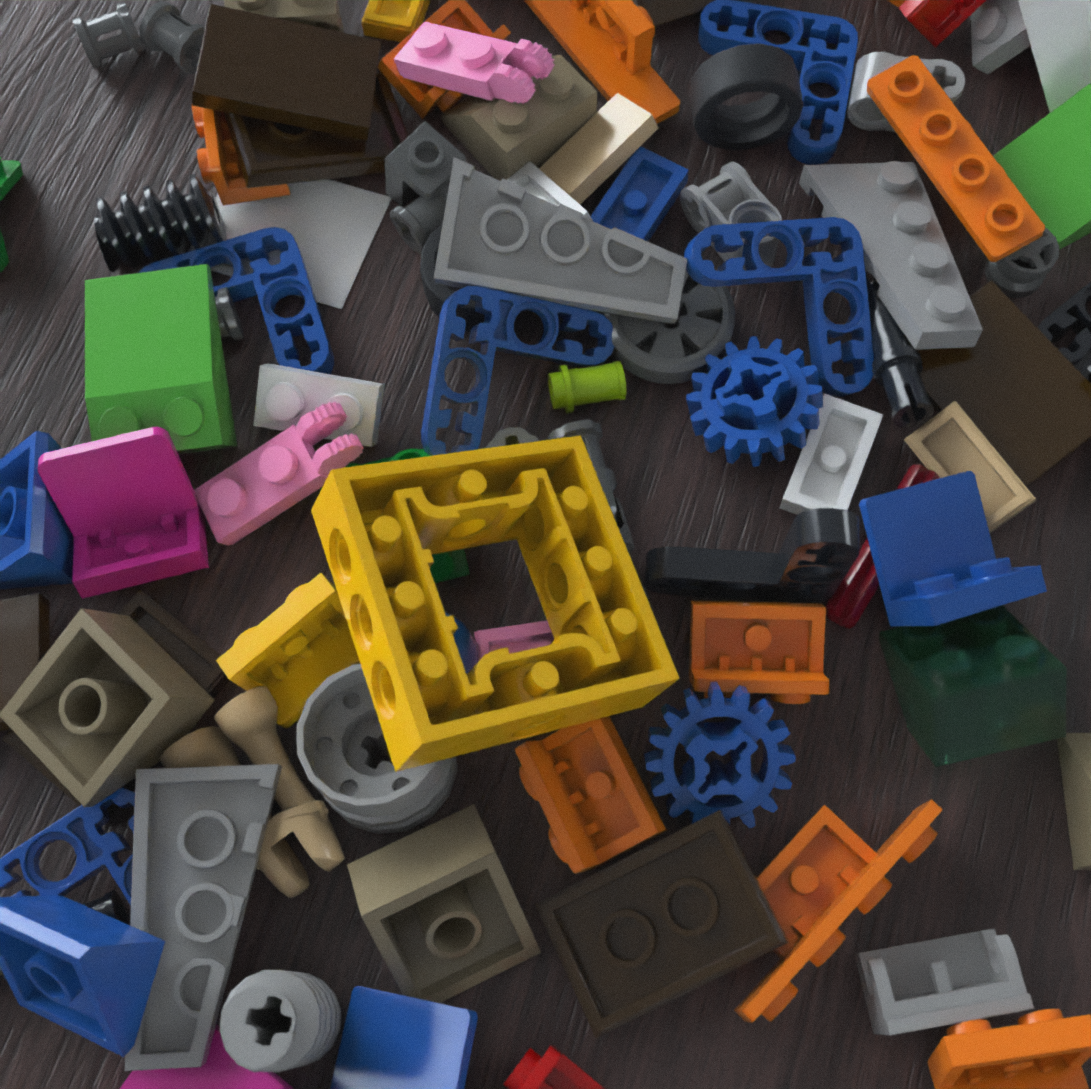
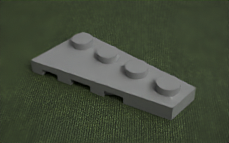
[434,157,687,324]
[799,161,983,350]
[125,764,282,1071]

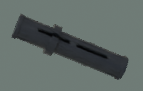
[865,270,934,428]

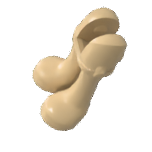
[160,686,345,898]

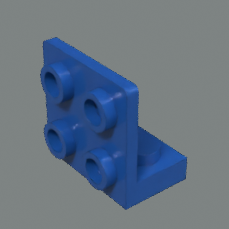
[859,471,1047,627]
[330,986,478,1089]

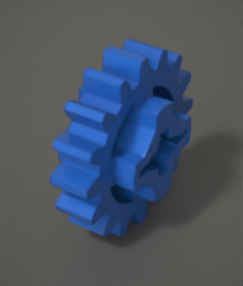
[686,336,823,467]
[644,682,796,829]

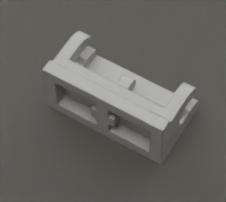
[854,928,1034,1035]

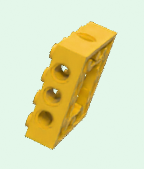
[311,435,680,772]

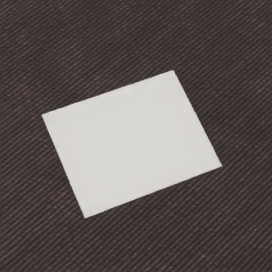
[1018,0,1091,113]
[188,179,392,309]

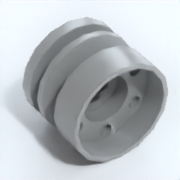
[297,664,458,834]

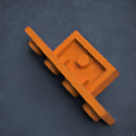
[524,0,680,124]
[866,55,1045,262]
[734,799,943,1022]

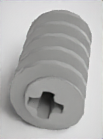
[220,970,342,1073]

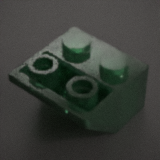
[879,605,1066,767]

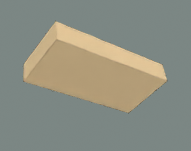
[539,93,659,205]
[904,401,1036,534]

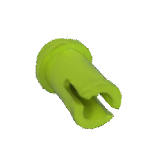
[548,361,627,413]

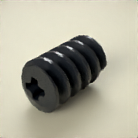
[94,174,227,273]

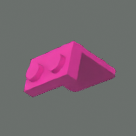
[38,427,209,599]

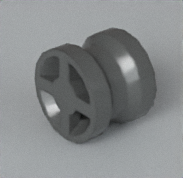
[985,228,1059,298]

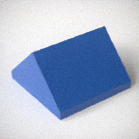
[0,431,74,590]
[0,895,165,1057]

